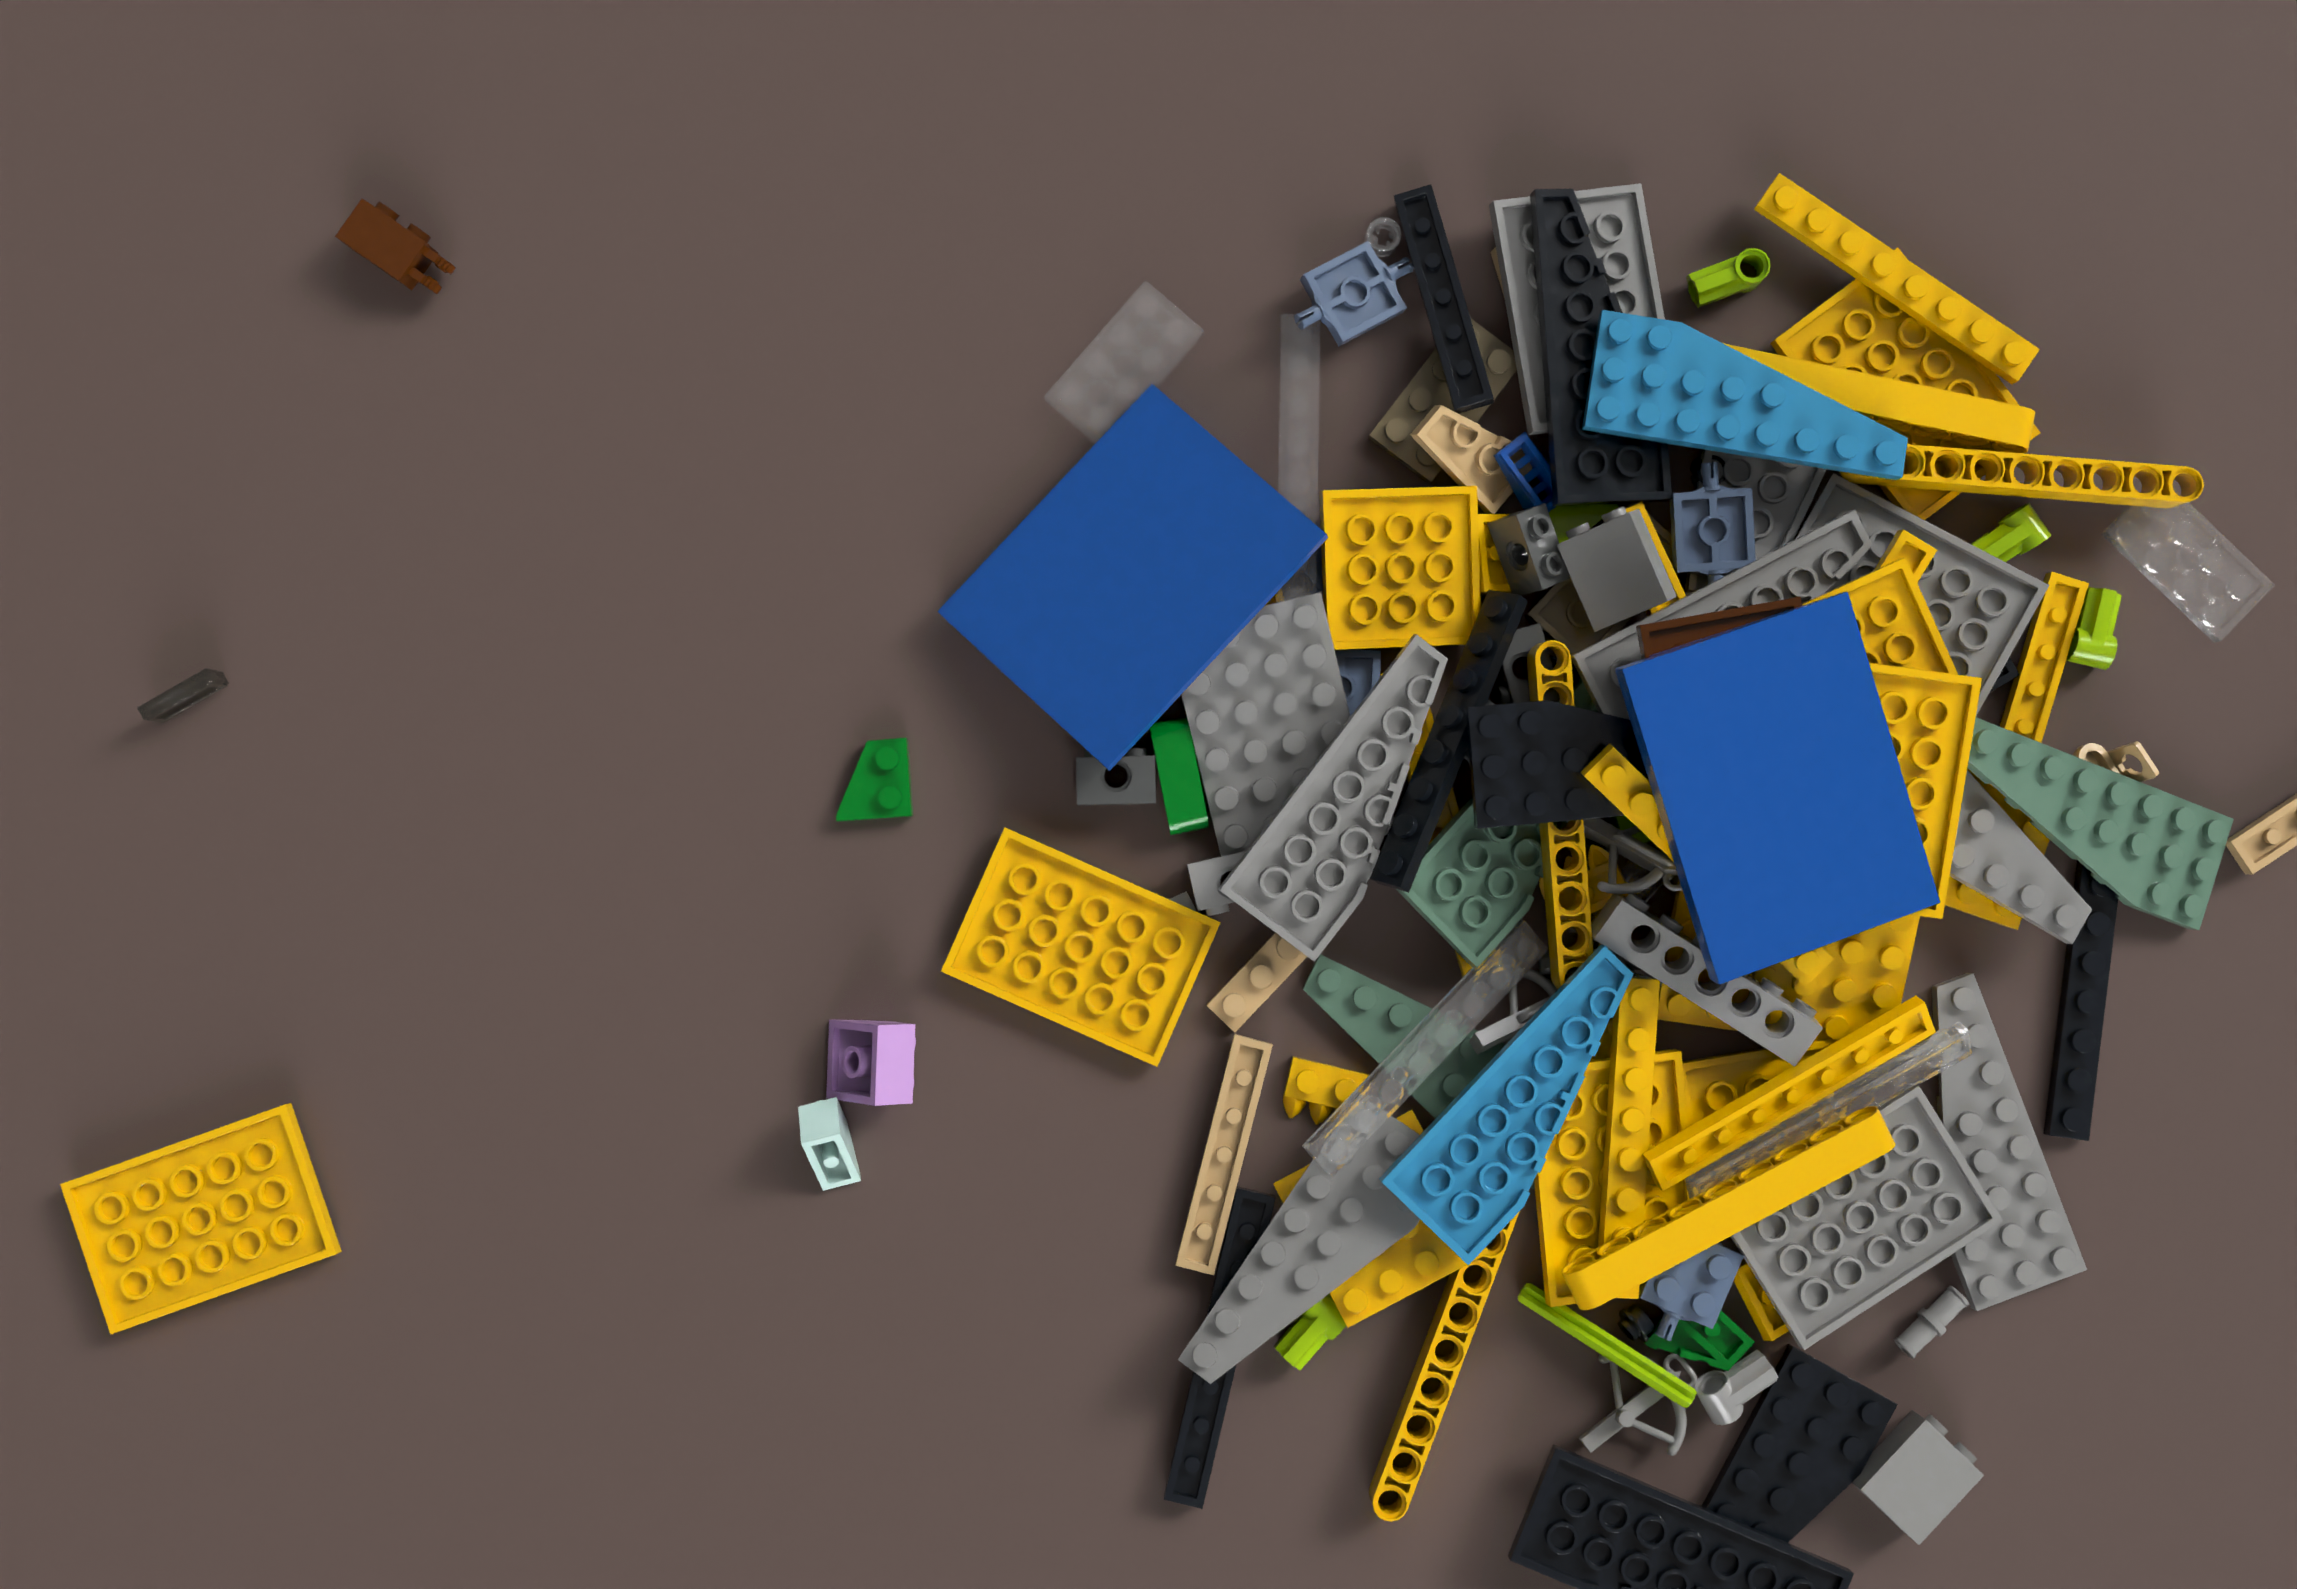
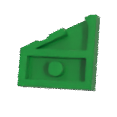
[836,738,913,822]
[1643,1311,1755,1371]

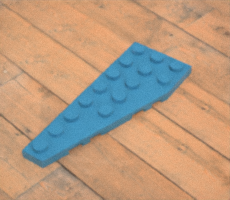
[1582,310,1908,480]
[1379,945,1634,1265]

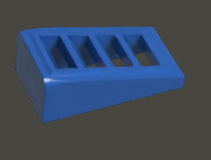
[1493,432,1556,512]

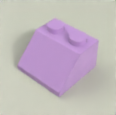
[826,1019,916,1106]

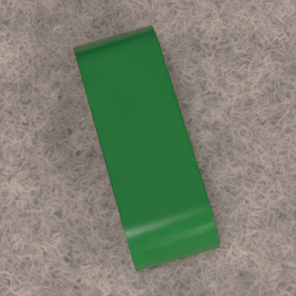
[1150,717,1209,835]

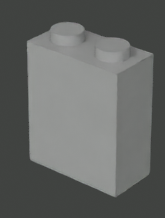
[1557,506,1677,632]
[1852,1410,1984,1545]

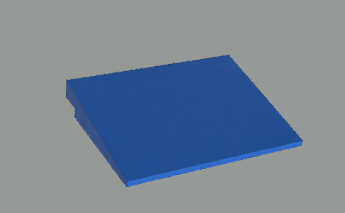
[937,384,1328,771]
[1614,592,1940,985]

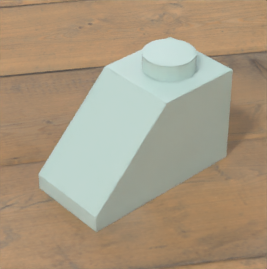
[798,1097,861,1191]

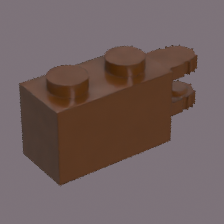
[335,198,456,294]

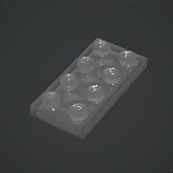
[1044,280,1204,443]
[2101,488,2275,642]

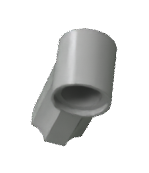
[1694,1349,1779,1425]

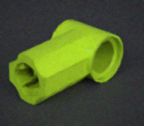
[1686,248,1771,308]
[1971,503,2051,562]
[2066,587,2122,670]
[1274,1294,1346,1371]

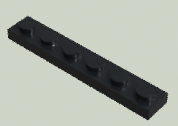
[1394,184,1494,414]

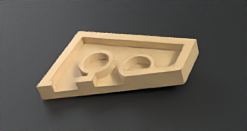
[1410,405,1532,514]

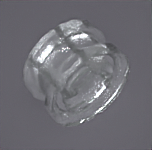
[1365,217,1401,257]

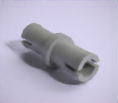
[1894,1286,1969,1359]

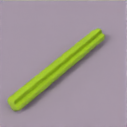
[1517,1283,1697,1408]

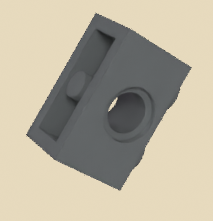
[1487,503,1571,595]
[1496,623,1560,704]
[1076,748,1156,806]

